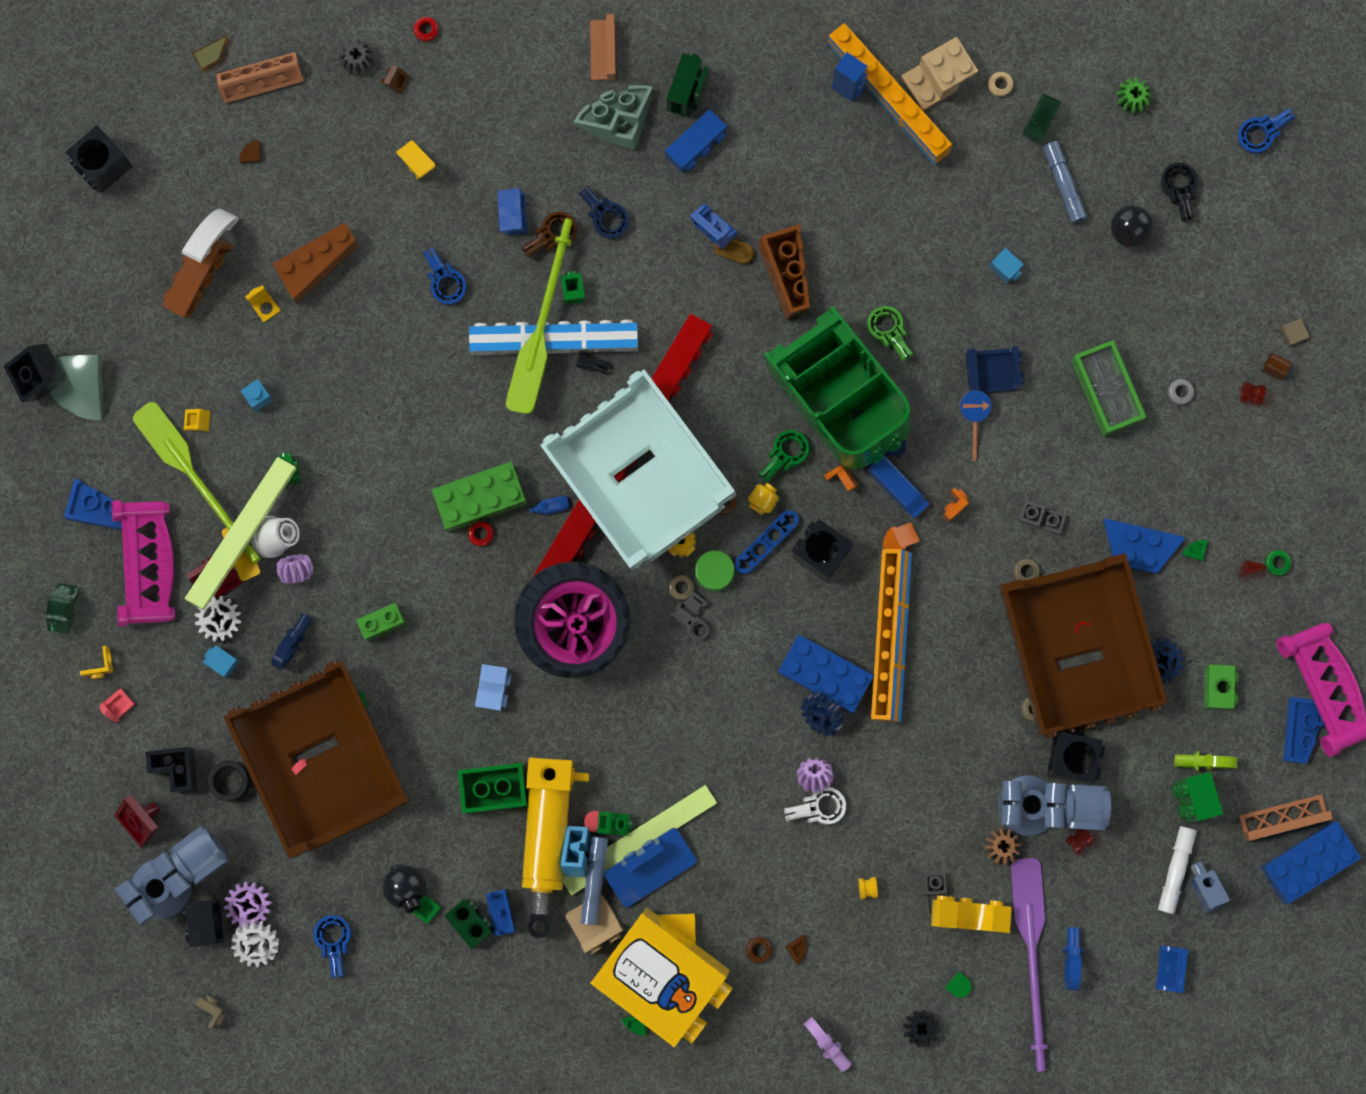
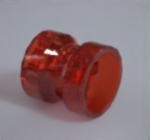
[1239,381,1266,406]
[1065,829,1095,856]

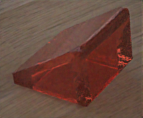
[1238,560,1266,578]

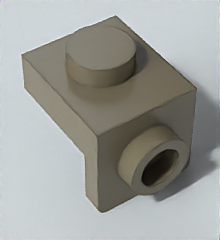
[195,995,226,1029]

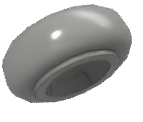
[1168,379,1194,405]

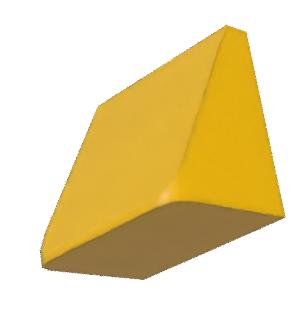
[184,409,210,432]

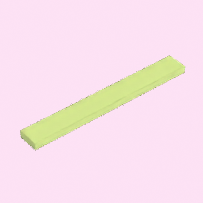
[185,457,296,610]
[562,785,717,896]

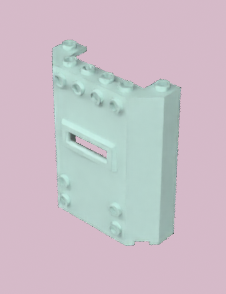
[540,370,736,571]

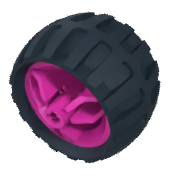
[514,562,631,678]

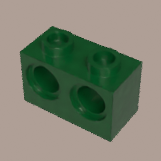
[444,899,493,949]

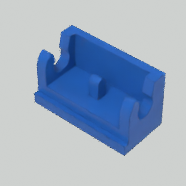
[497,188,527,235]
[690,204,738,250]
[486,889,516,936]
[1156,946,1188,993]

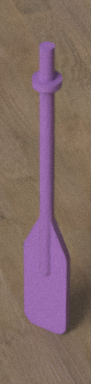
[1010,858,1048,1072]

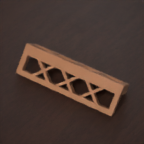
[216,52,304,104]
[1238,794,1333,841]

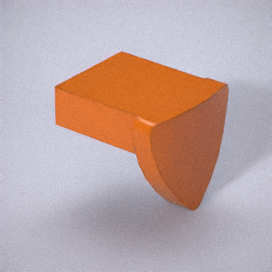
[824,464,860,491]
[883,522,920,550]

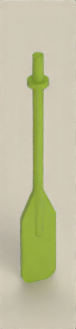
[506,218,573,414]
[133,402,261,564]

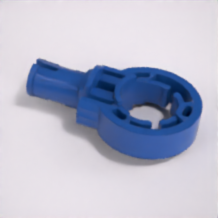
[1238,108,1295,154]
[422,247,466,305]
[313,915,352,978]
[1062,927,1084,991]

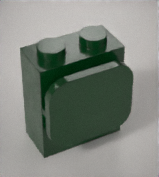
[666,53,709,117]

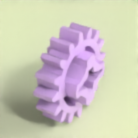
[224,882,272,928]

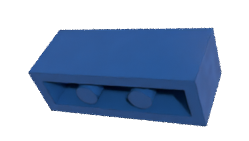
[832,52,868,102]
[665,109,727,173]

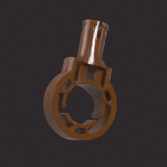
[521,212,577,258]

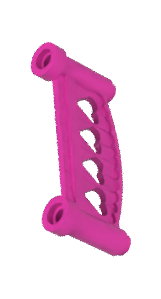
[112,500,175,627]
[1276,623,1366,757]

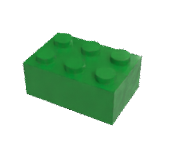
[458,763,528,814]
[1172,772,1223,823]

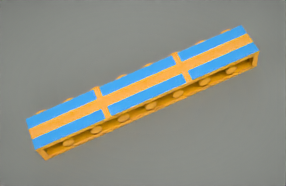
[828,23,952,165]
[871,549,912,722]

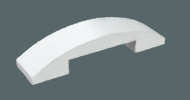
[182,209,239,263]

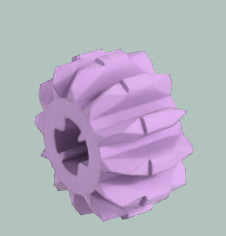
[276,554,314,584]
[797,757,834,794]

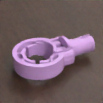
[804,1017,851,1072]

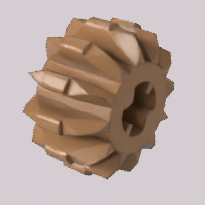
[984,828,1022,865]

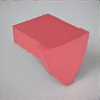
[100,688,135,723]

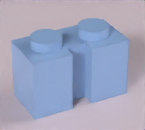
[475,664,512,712]

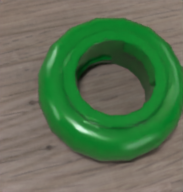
[1265,550,1291,576]

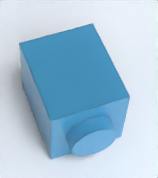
[989,248,1024,284]
[241,379,274,412]
[203,645,240,679]

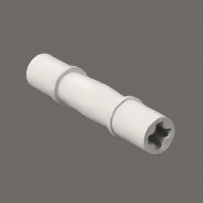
[1158,826,1197,915]

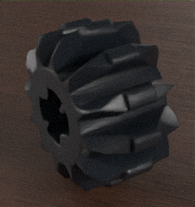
[903,1010,940,1048]

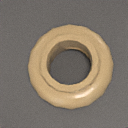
[988,72,1014,97]

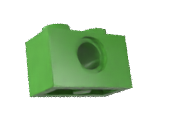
[356,603,406,642]
[1204,664,1238,710]

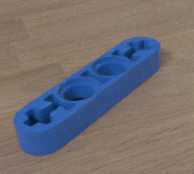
[735,510,799,574]

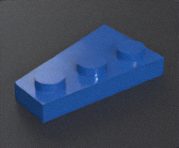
[64,478,122,530]
[1283,697,1324,764]

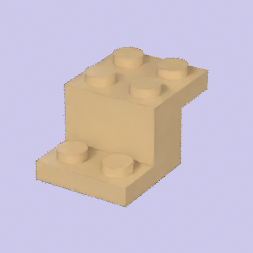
[901,37,978,111]

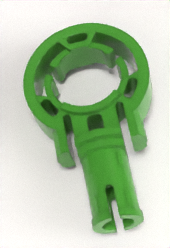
[867,306,914,362]

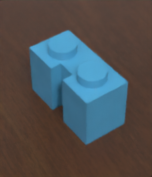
[561,826,591,877]

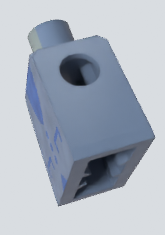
[1191,862,1230,915]

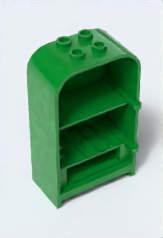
[764,306,911,469]

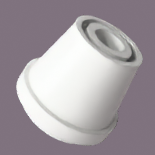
[251,516,300,558]

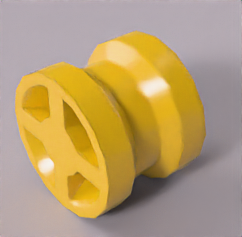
[858,877,878,900]

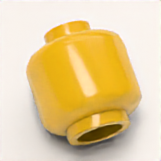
[748,483,779,515]

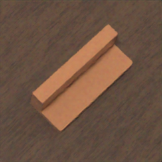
[590,14,616,80]

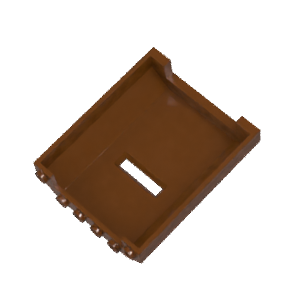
[999,553,1168,739]
[224,660,409,859]

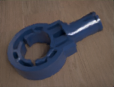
[578,185,629,239]
[271,613,313,671]

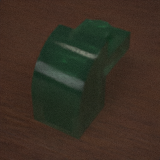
[1022,93,1062,144]
[46,583,80,634]

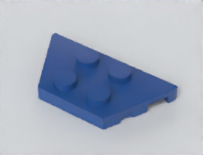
[1103,518,1185,574]

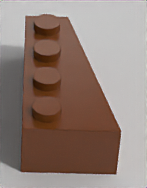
[273,223,358,304]
[758,224,810,320]
[162,237,234,318]

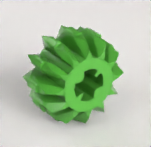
[1116,77,1152,114]

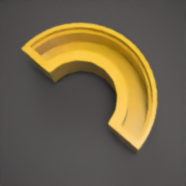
[931,895,1012,933]

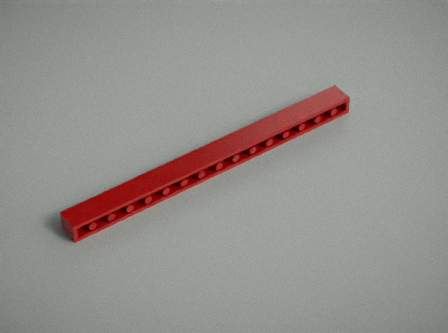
[531,313,714,613]

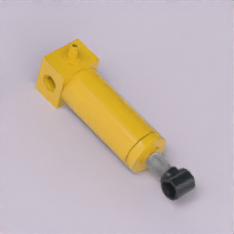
[522,758,589,938]

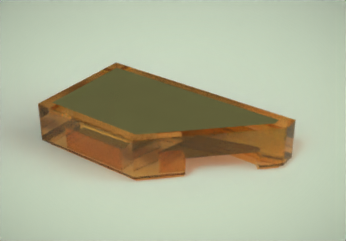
[192,35,228,72]

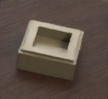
[1281,319,1310,346]

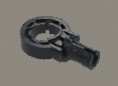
[1160,163,1198,222]

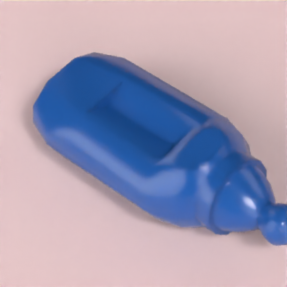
[529,495,569,515]

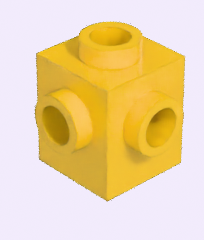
[668,532,696,558]

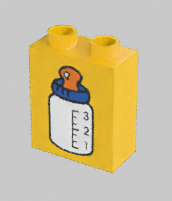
[590,908,733,1048]

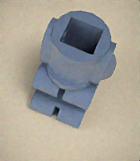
[998,775,1111,836]
[115,826,229,925]

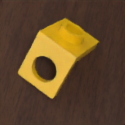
[245,285,281,322]
[80,646,113,679]

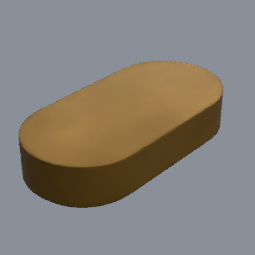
[714,238,754,265]

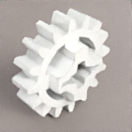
[195,596,242,641]
[231,920,279,967]

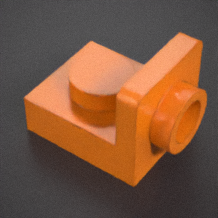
[943,488,969,522]

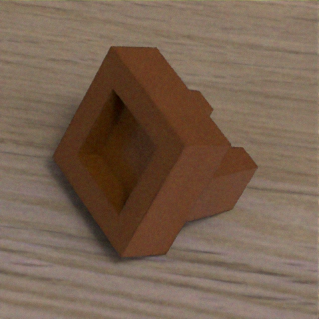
[381,65,410,94]

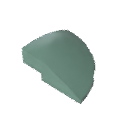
[574,85,653,150]
[50,355,103,421]

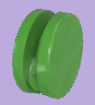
[695,551,734,591]

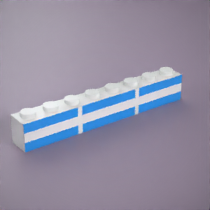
[469,320,638,355]

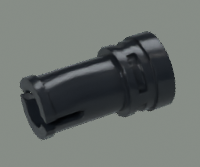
[576,351,608,374]

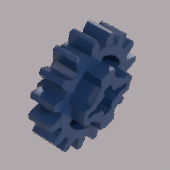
[1150,637,1185,684]
[801,692,844,737]

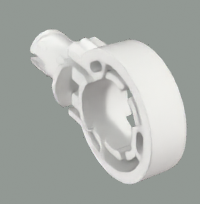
[784,788,846,825]

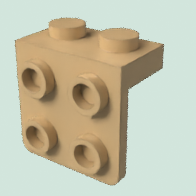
[566,894,623,954]

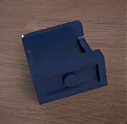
[965,346,1025,393]

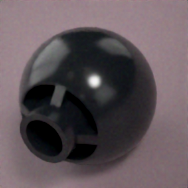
[1111,205,1153,248]
[383,864,426,913]

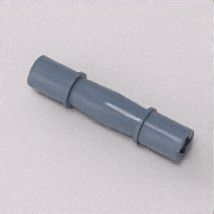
[1043,141,1087,224]
[580,837,608,925]

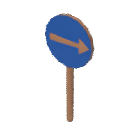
[960,390,991,461]

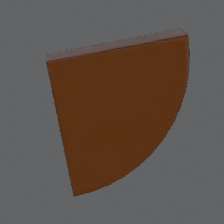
[239,140,261,164]
[785,935,807,965]

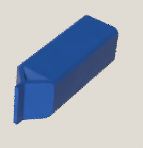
[867,456,929,518]

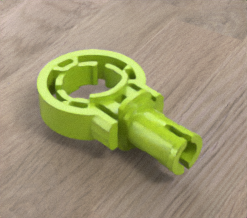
[1174,751,1238,772]

